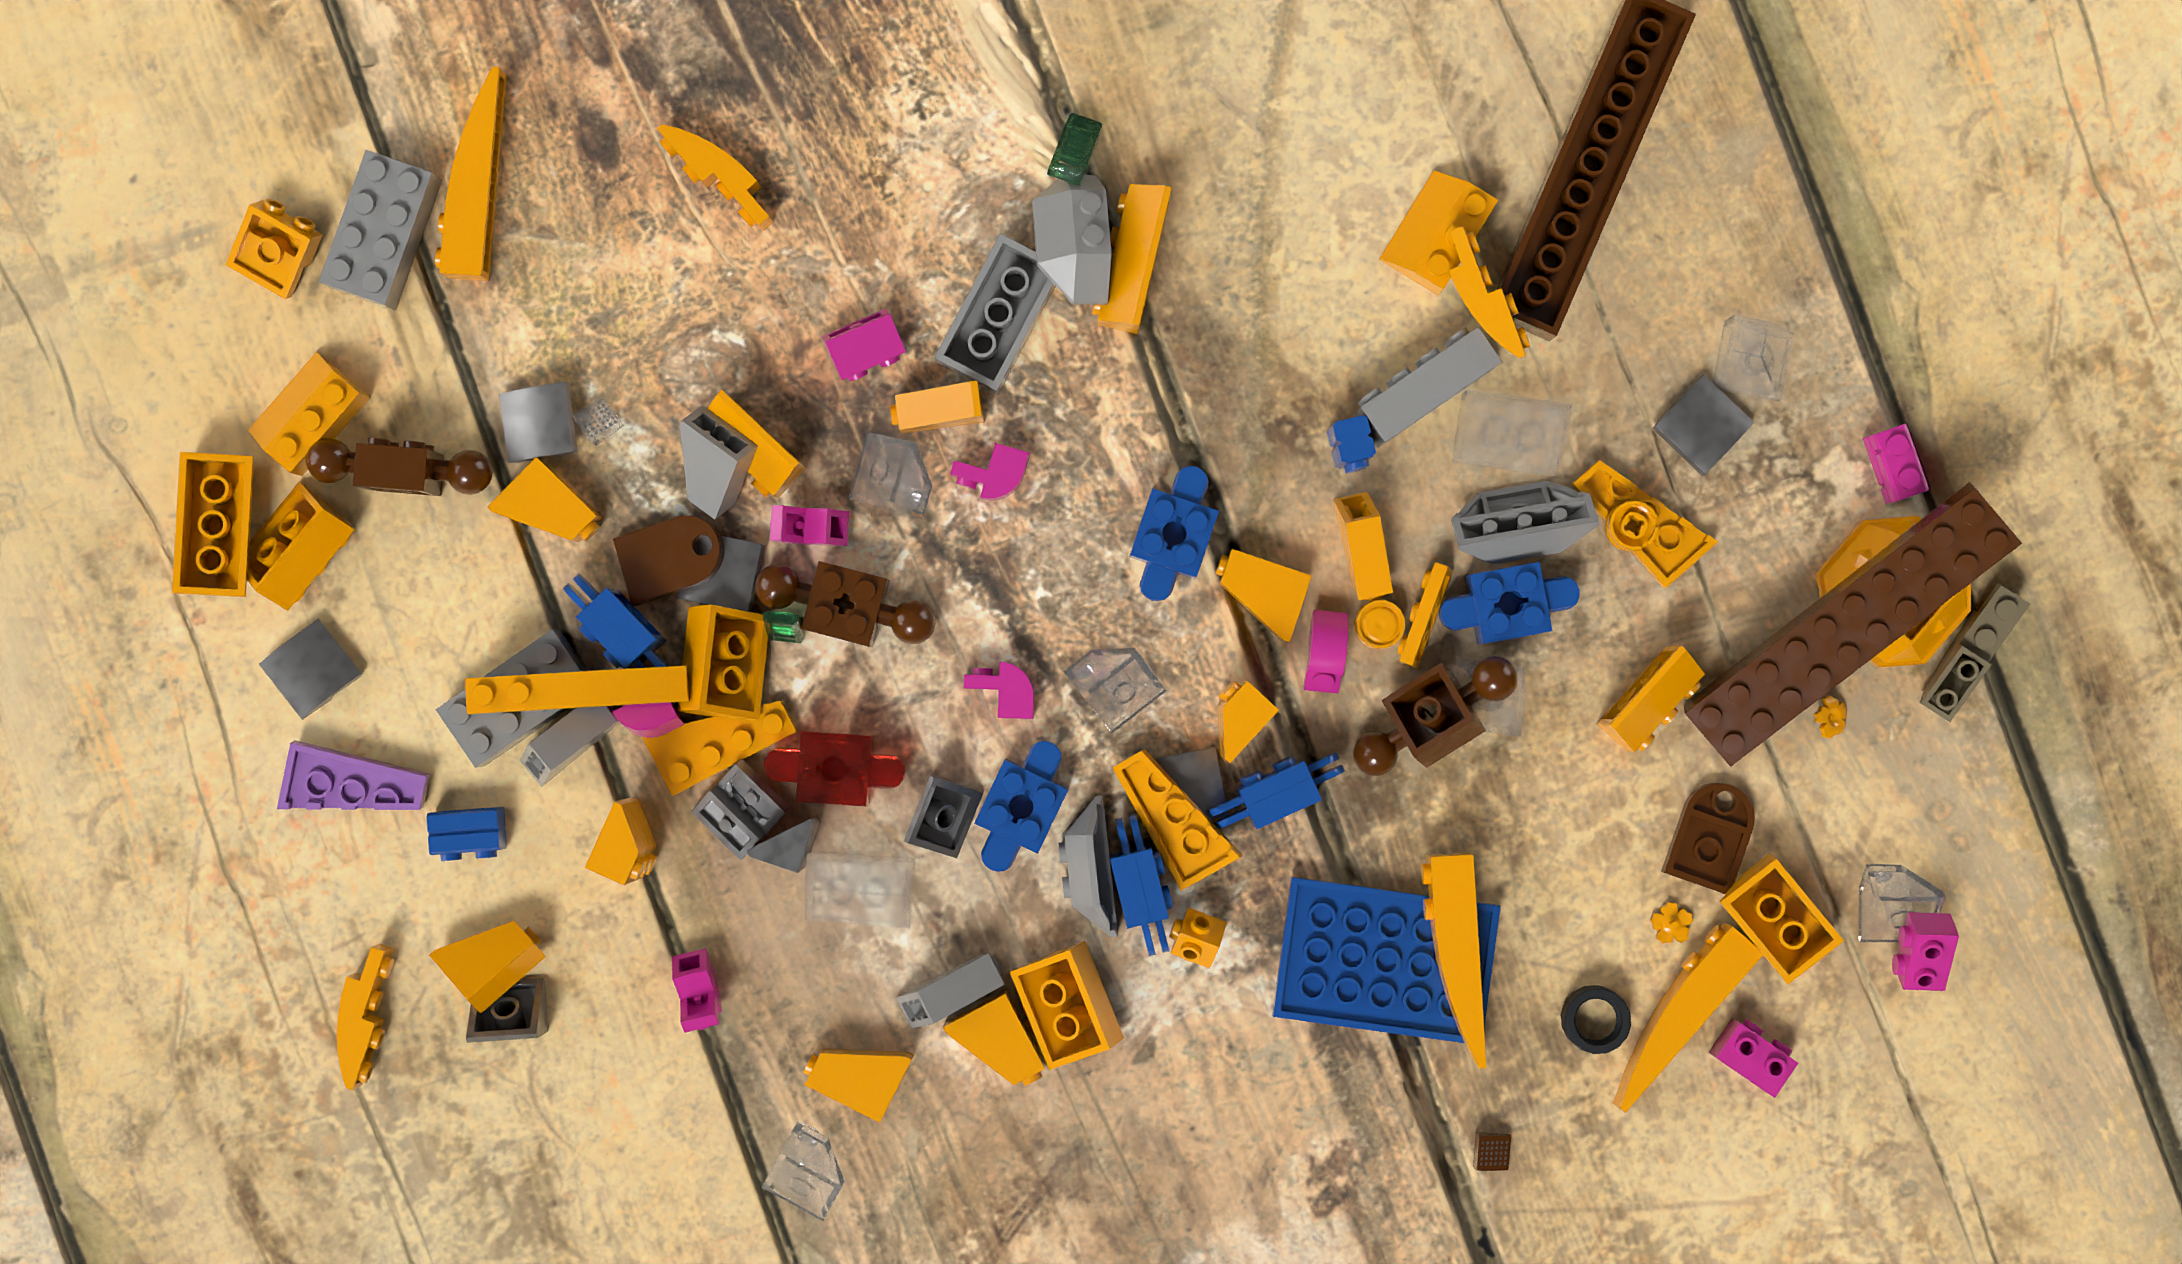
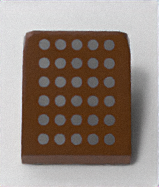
[1473,1132,1511,1171]

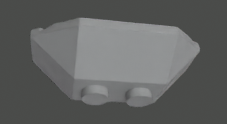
[1032,175,1111,305]
[1451,481,1599,564]
[1058,794,1118,937]

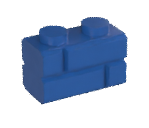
[1326,415,1376,474]
[426,806,507,861]

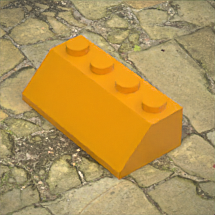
[1092,184,1172,334]
[172,452,254,597]

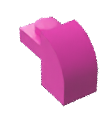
[950,443,1030,501]
[770,505,850,546]
[1304,610,1348,694]
[963,662,1034,719]
[612,702,685,738]
[672,948,722,1033]

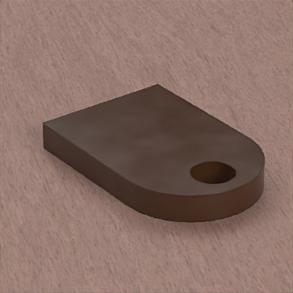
[613,515,724,606]
[1661,783,1755,894]

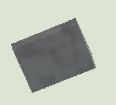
[904,774,983,858]
[746,815,821,873]
[466,978,548,1043]

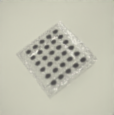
[573,397,624,446]

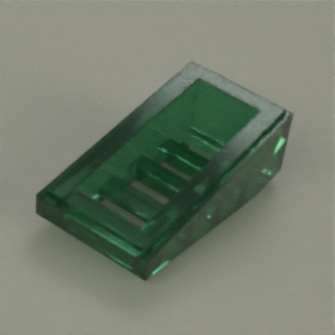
[1047,113,1102,186]
[763,611,805,644]

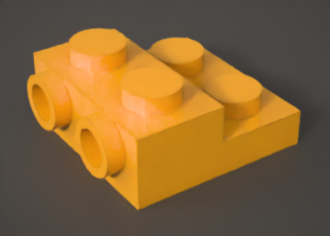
[225,199,323,299]

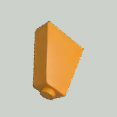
[890,381,984,433]
[487,457,603,543]
[1333,492,1393,601]
[1216,549,1312,643]
[429,921,546,1013]
[943,990,1046,1086]
[803,1049,914,1123]

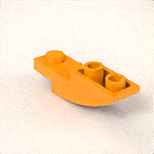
[657,124,773,231]
[1448,226,1531,358]
[337,944,394,1090]

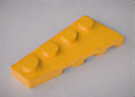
[1571,460,1718,588]
[642,701,798,796]
[1112,750,1243,891]

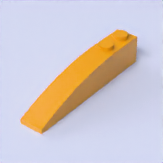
[435,67,507,282]
[465,666,689,714]
[1421,852,1487,1069]
[1613,923,1763,1113]

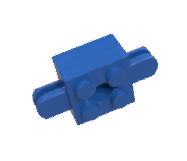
[1129,466,1219,601]
[1439,562,1580,645]
[563,573,669,669]
[974,741,1069,872]
[1208,752,1345,829]
[1110,814,1173,956]

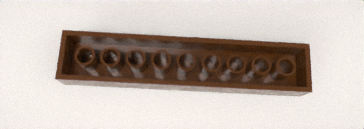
[1496,0,1696,342]
[1684,482,2022,767]

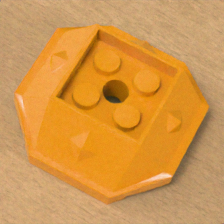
[1815,516,1971,668]

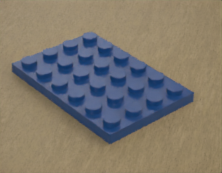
[1272,877,1501,1043]

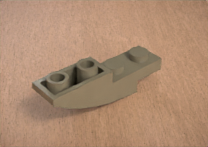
[1920,583,2030,722]

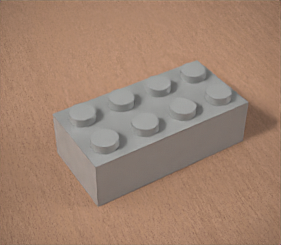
[318,150,442,311]
[934,233,1056,395]
[1354,327,1502,449]
[435,629,588,768]

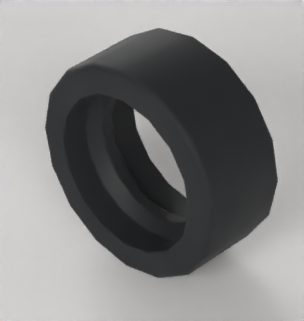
[1561,985,1631,1054]

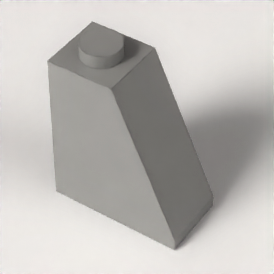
[680,405,758,519]
[520,706,618,787]
[896,953,1004,1029]

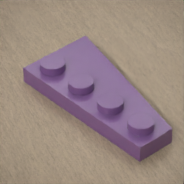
[277,740,430,810]

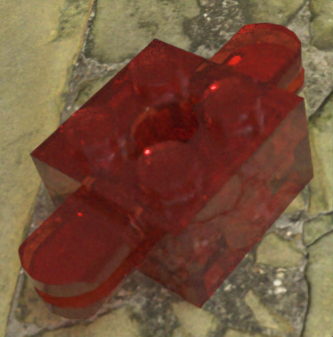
[764,730,906,807]

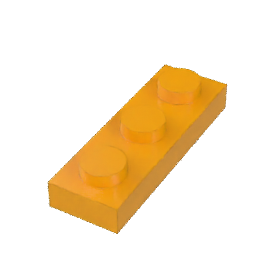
[1397,562,1453,669]

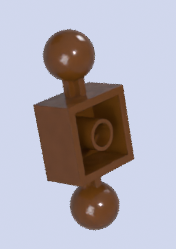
[306,438,493,496]
[755,561,936,647]
[1353,656,1518,776]

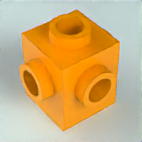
[1169,907,1227,969]

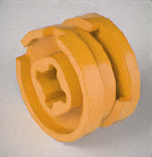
[1604,501,1659,551]
[1354,600,1405,649]

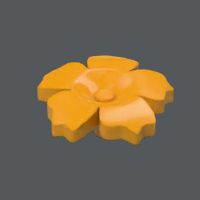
[1813,695,1847,739]
[1650,902,1694,944]

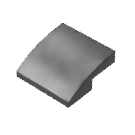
[1652,374,1754,476]
[499,382,578,463]
[677,536,765,612]
[259,619,361,720]
[1154,747,1228,820]
[691,759,792,860]

